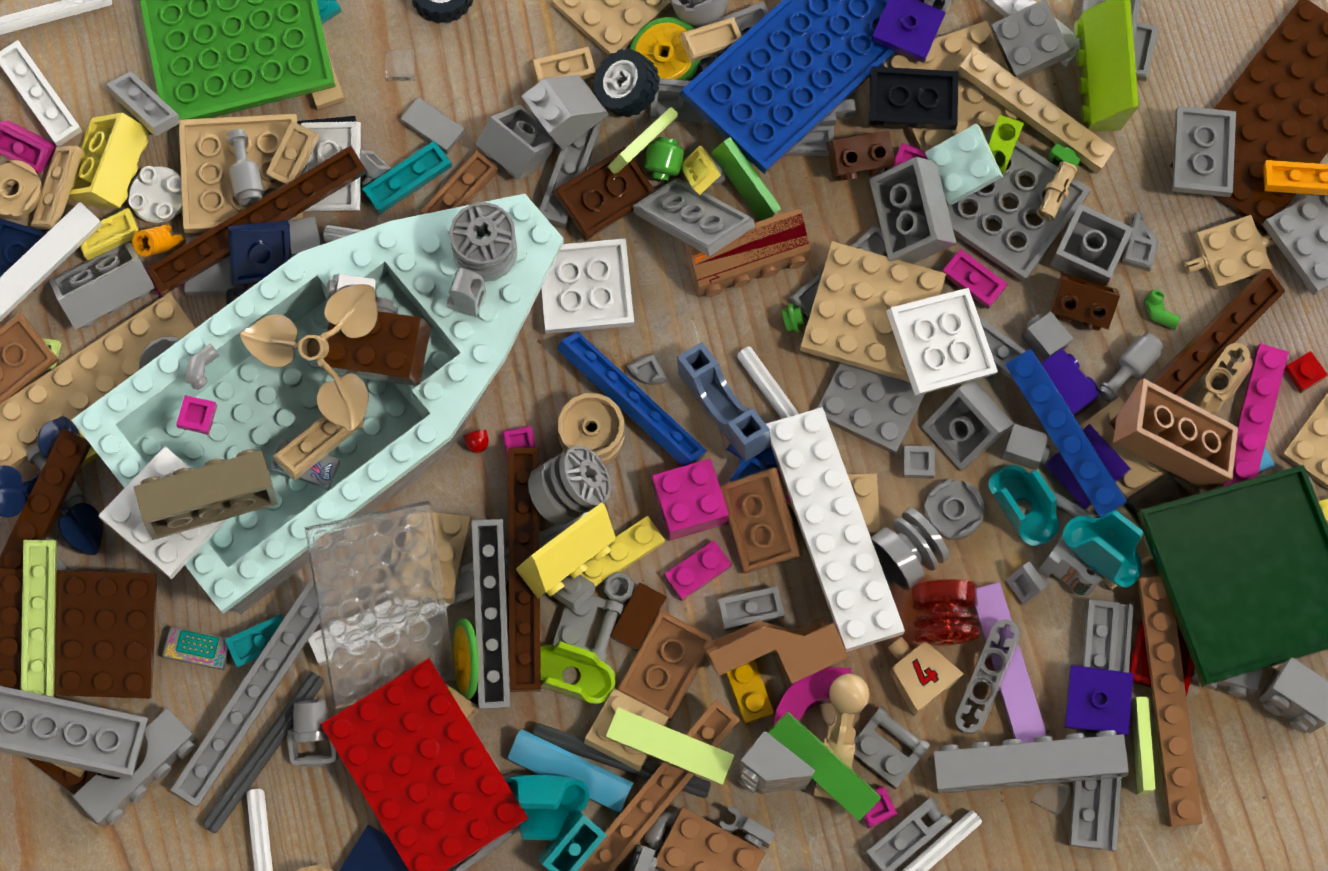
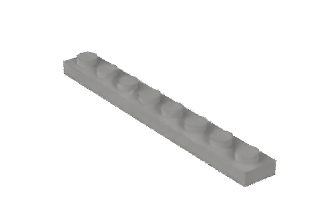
[171,578,338,807]

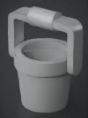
[287,699,340,767]

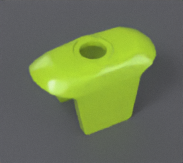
[541,641,615,704]

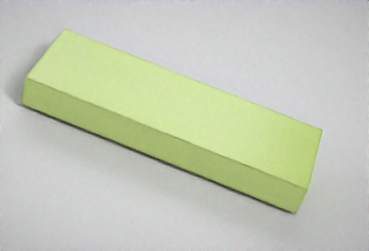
[607,107,678,174]
[1131,697,1156,795]

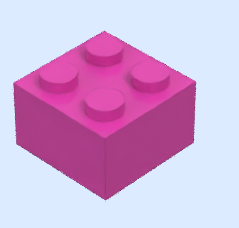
[652,458,729,541]

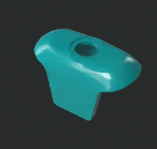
[989,465,1059,546]
[1062,510,1144,588]
[505,775,589,840]

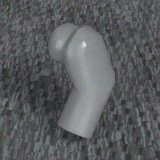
[185,344,219,390]
[644,807,679,850]

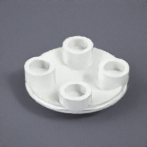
[128,166,183,223]

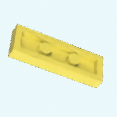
[580,516,665,589]

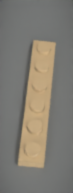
[956,47,1115,173]

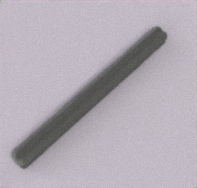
[202,672,324,833]
[532,723,711,798]

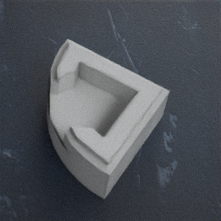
[627,354,667,385]

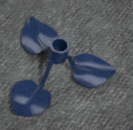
[0,416,103,556]

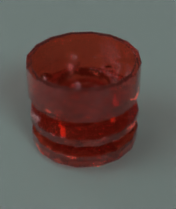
[912,579,980,646]

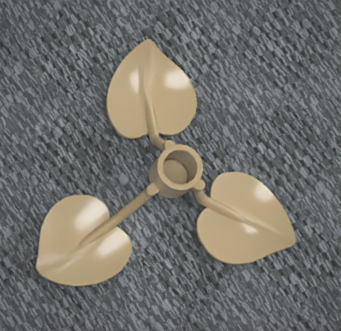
[240,284,378,431]

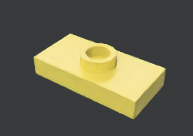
[681,146,721,195]
[80,208,140,260]

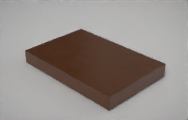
[552,147,655,241]

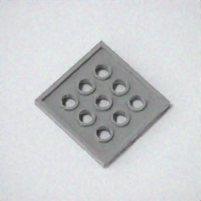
[945,125,1091,282]

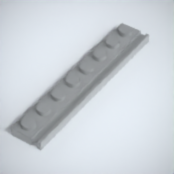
[1069,599,1134,852]

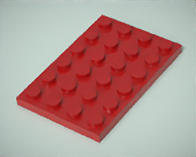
[320,658,529,871]

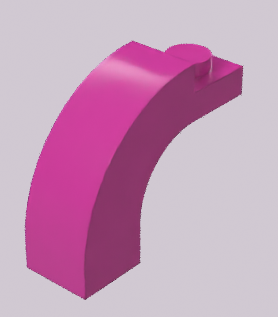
[772,668,852,727]

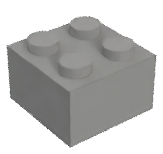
[992,0,1070,80]
[1050,203,1134,285]
[1257,657,1328,734]

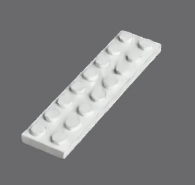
[766,407,905,652]

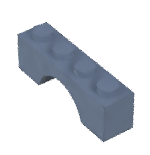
[677,342,770,462]

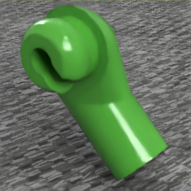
[1144,289,1180,330]

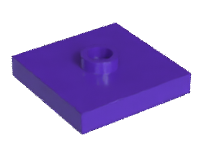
[871,0,946,63]
[1044,424,1131,510]
[1064,665,1134,736]

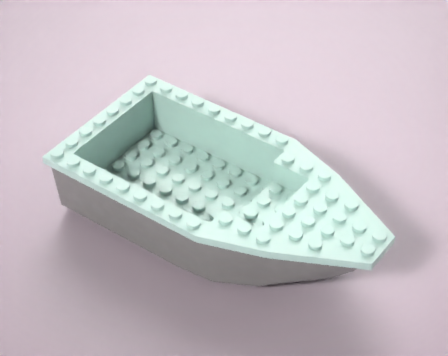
[72,194,564,614]

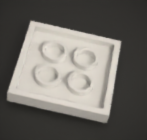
[541,238,634,334]
[886,288,998,396]
[99,446,227,579]

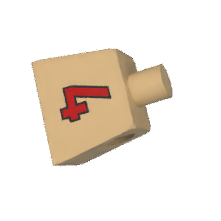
[888,637,963,716]

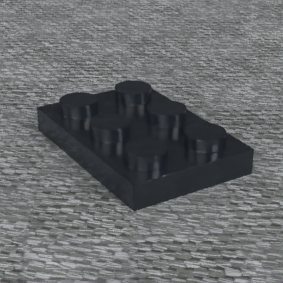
[869,66,958,130]

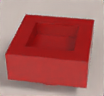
[1284,351,1328,393]

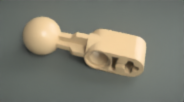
[1195,343,1252,414]
[813,674,869,800]

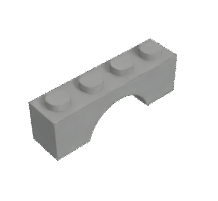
[72,708,198,827]

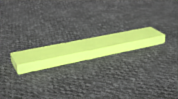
[21,540,57,697]

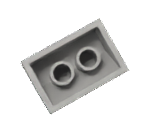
[49,241,156,330]
[737,731,816,794]

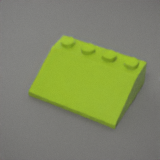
[1074,0,1139,131]

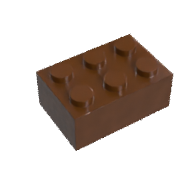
[321,311,431,386]

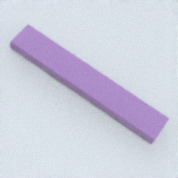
[969,582,1047,744]

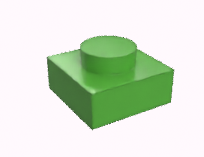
[1047,143,1081,168]

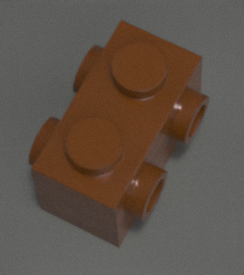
[826,130,895,181]
[1050,272,1120,331]

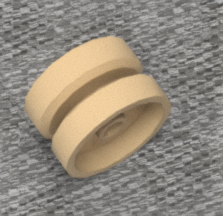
[558,393,624,465]

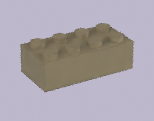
[133,449,278,540]

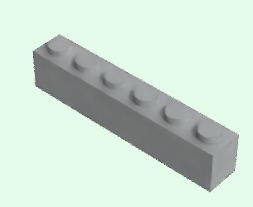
[471,519,510,709]
[934,730,1129,794]

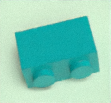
[536,810,607,871]

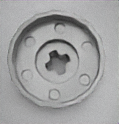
[449,202,518,282]
[528,446,611,525]
[871,508,950,590]

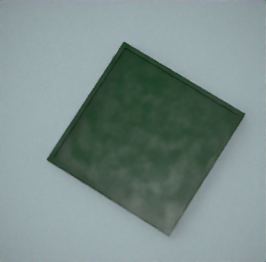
[1136,465,1328,687]

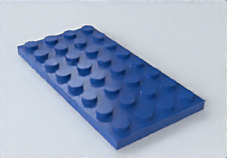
[680,0,896,174]

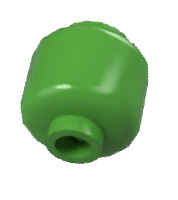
[643,137,684,182]

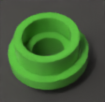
[782,303,805,333]

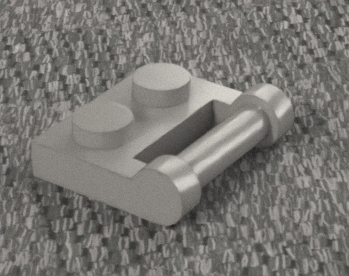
[552,595,624,663]
[854,706,930,790]

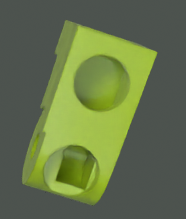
[988,115,1024,176]

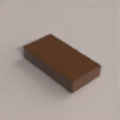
[611,582,666,651]

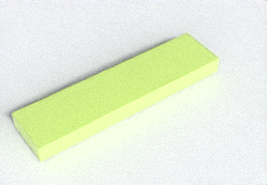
[606,707,735,785]

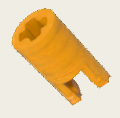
[132,224,184,257]

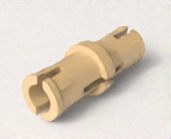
[1037,162,1077,221]

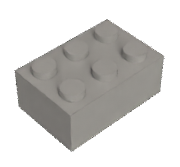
[869,156,957,264]

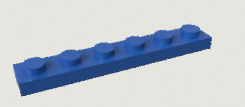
[556,331,707,466]
[1005,348,1128,517]

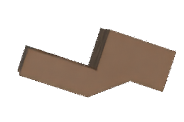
[702,617,849,684]

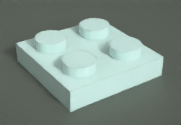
[925,124,1003,205]

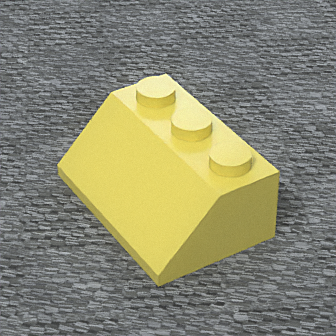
[68,112,149,210]
[516,503,616,598]

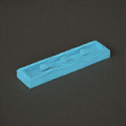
[507,729,634,813]

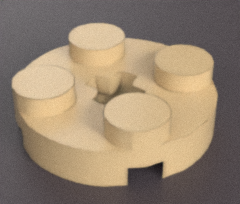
[0,160,43,220]

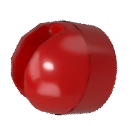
[463,430,489,453]

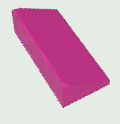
[0,120,57,173]

